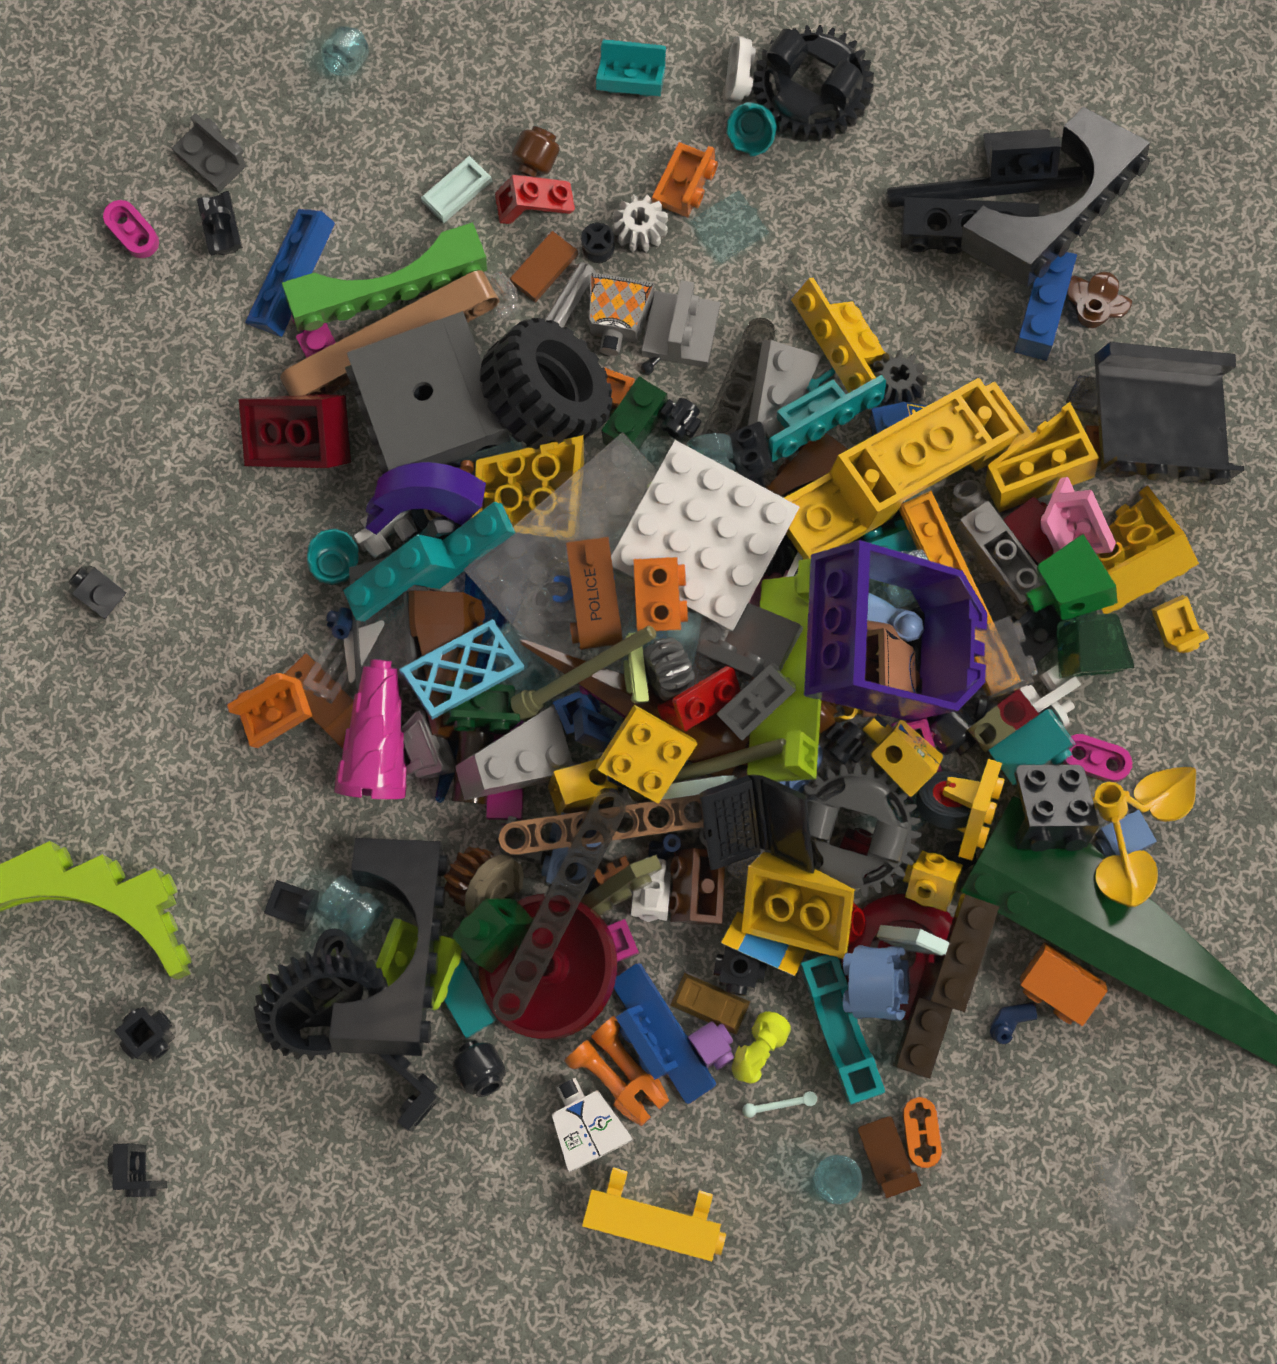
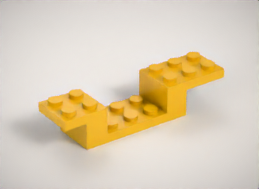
[784,378,1032,559]

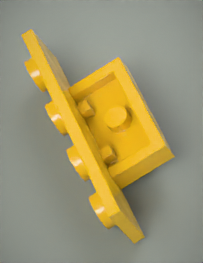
[791,278,885,393]

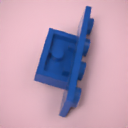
[614,963,716,1104]

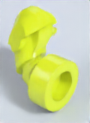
[731,1011,791,1084]

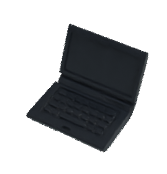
[699,774,814,873]

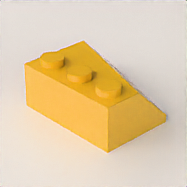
[472,435,584,539]
[1096,485,1199,615]

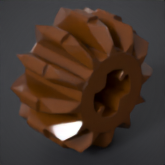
[444,846,495,907]

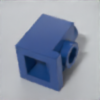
[553,690,601,734]

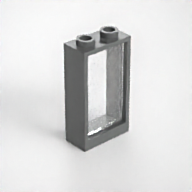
[349,558,427,690]

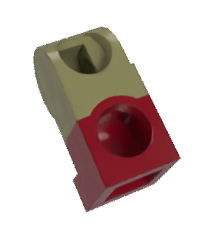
[967,689,1039,752]

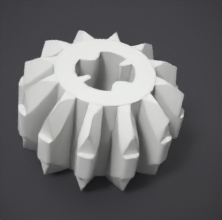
[612,194,668,253]

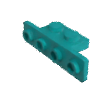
[768,375,886,462]

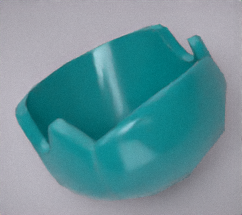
[726,102,777,157]
[307,529,359,585]

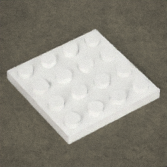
[611,440,800,631]

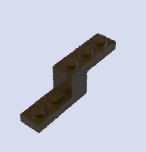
[893,894,999,1079]

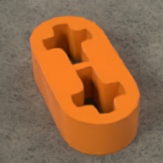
[902,1097,942,1168]

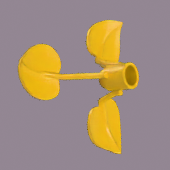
[1091,767,1197,907]

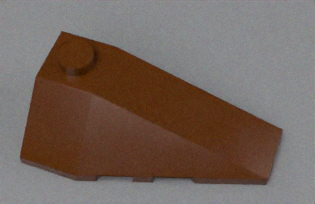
[408,590,485,741]

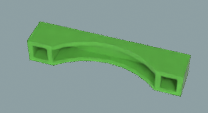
[282,222,487,332]

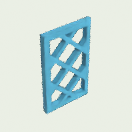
[399,619,524,720]

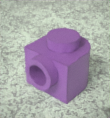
[687,1021,735,1070]

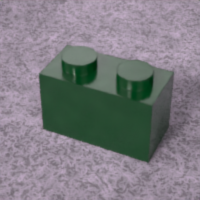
[601,376,668,461]

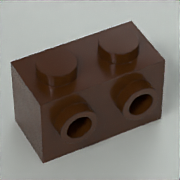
[668,848,725,925]

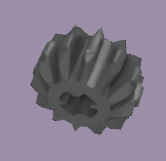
[873,349,928,406]
[643,637,695,701]

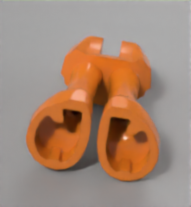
[564,1016,669,1126]

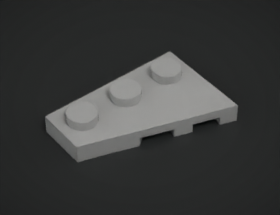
[748,340,821,446]

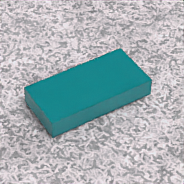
[444,958,498,1039]

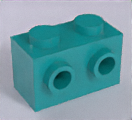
[988,709,1076,785]

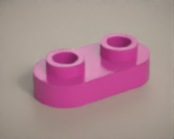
[103,200,159,258]
[1063,734,1132,782]

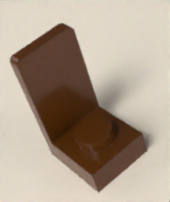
[858,1116,921,1199]

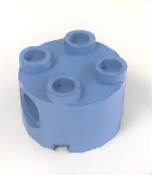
[843,945,910,1021]

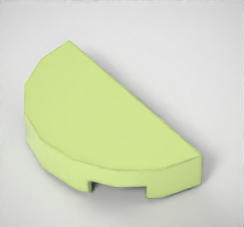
[623,632,649,703]

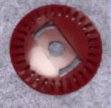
[842,894,953,1020]

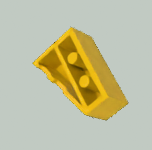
[985,402,1099,513]

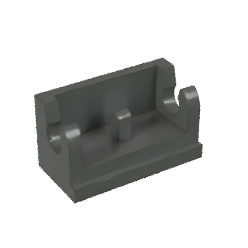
[717,663,796,740]

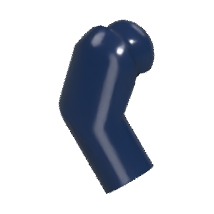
[326,607,352,639]
[648,832,681,861]
[990,1002,1037,1044]

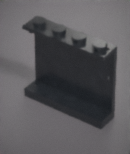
[1094,342,1244,485]

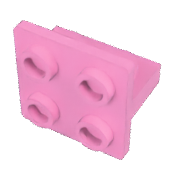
[1041,477,1116,554]

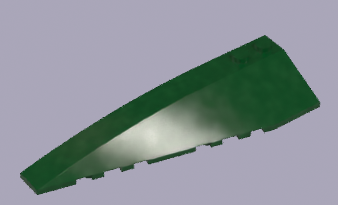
[960,796,1277,1066]

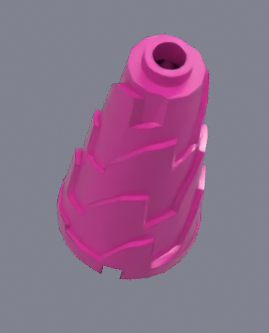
[334,659,406,799]

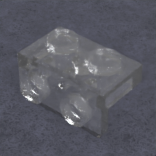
[975,616,1038,698]

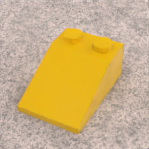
[742,852,855,959]

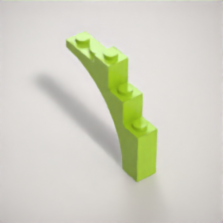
[0,841,192,980]

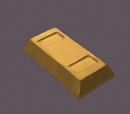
[670,973,750,1035]

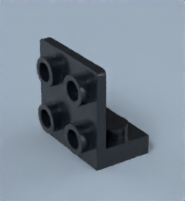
[983,129,1061,182]

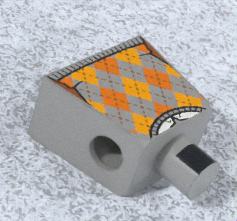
[589,272,655,356]

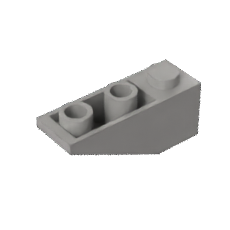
[955,501,1040,605]

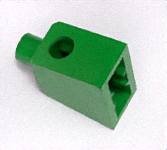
[1025,534,1118,620]

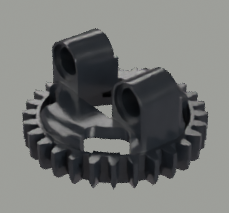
[753,25,874,142]
[254,936,388,1061]

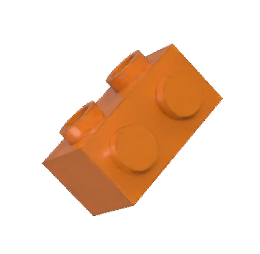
[633,557,688,632]
[1020,942,1108,1027]

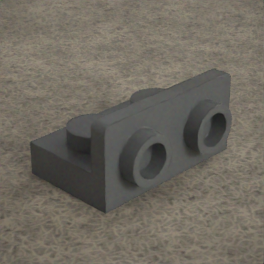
[172,113,246,193]

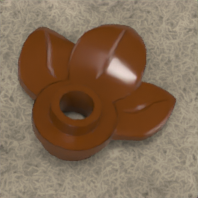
[1067,272,1132,328]

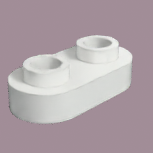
[725,36,756,102]

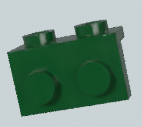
[443,681,520,734]

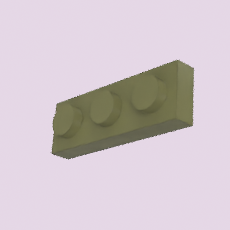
[579,855,662,916]

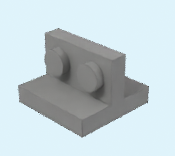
[642,280,721,368]

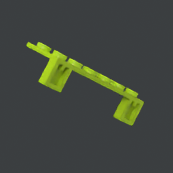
[747,559,821,782]

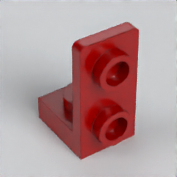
[495,175,575,224]

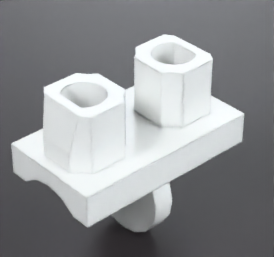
[354,503,418,560]
[1020,665,1081,727]
[631,857,671,922]

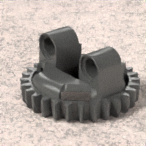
[804,764,922,897]

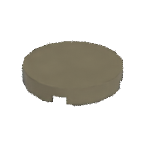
[465,855,524,916]

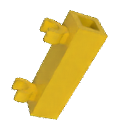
[582,1168,727,1262]

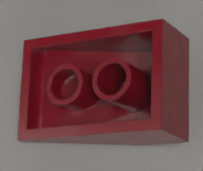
[238,395,351,468]

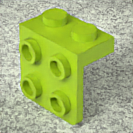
[376,918,463,1011]

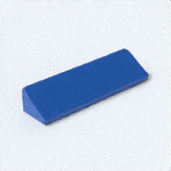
[245,209,335,337]

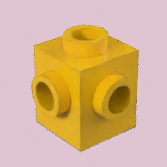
[903,851,963,912]

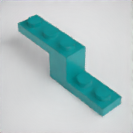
[343,502,515,622]

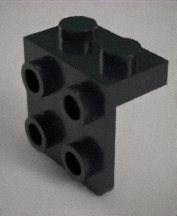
[1014,765,1100,852]

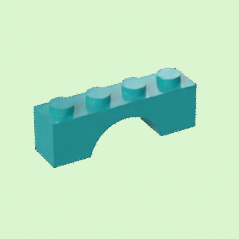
[799,955,886,1106]

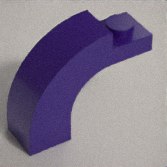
[365,462,486,535]

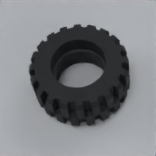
[480,318,612,449]

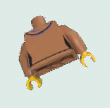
[834,620,920,722]

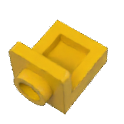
[1151,595,1209,653]

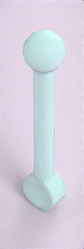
[742,1092,817,1118]

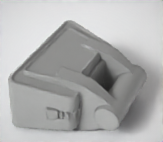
[401,711,456,782]

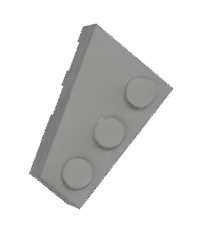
[455,704,573,800]

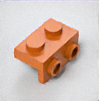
[652,142,718,218]
[227,673,312,748]

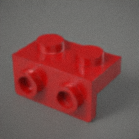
[658,666,741,731]

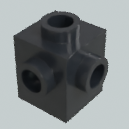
[713,946,767,996]
[114,1007,176,1061]

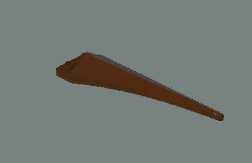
[520,640,750,779]

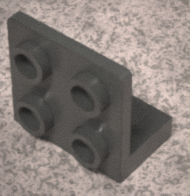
[696,603,803,682]

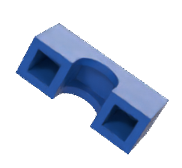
[1014,252,1077,361]

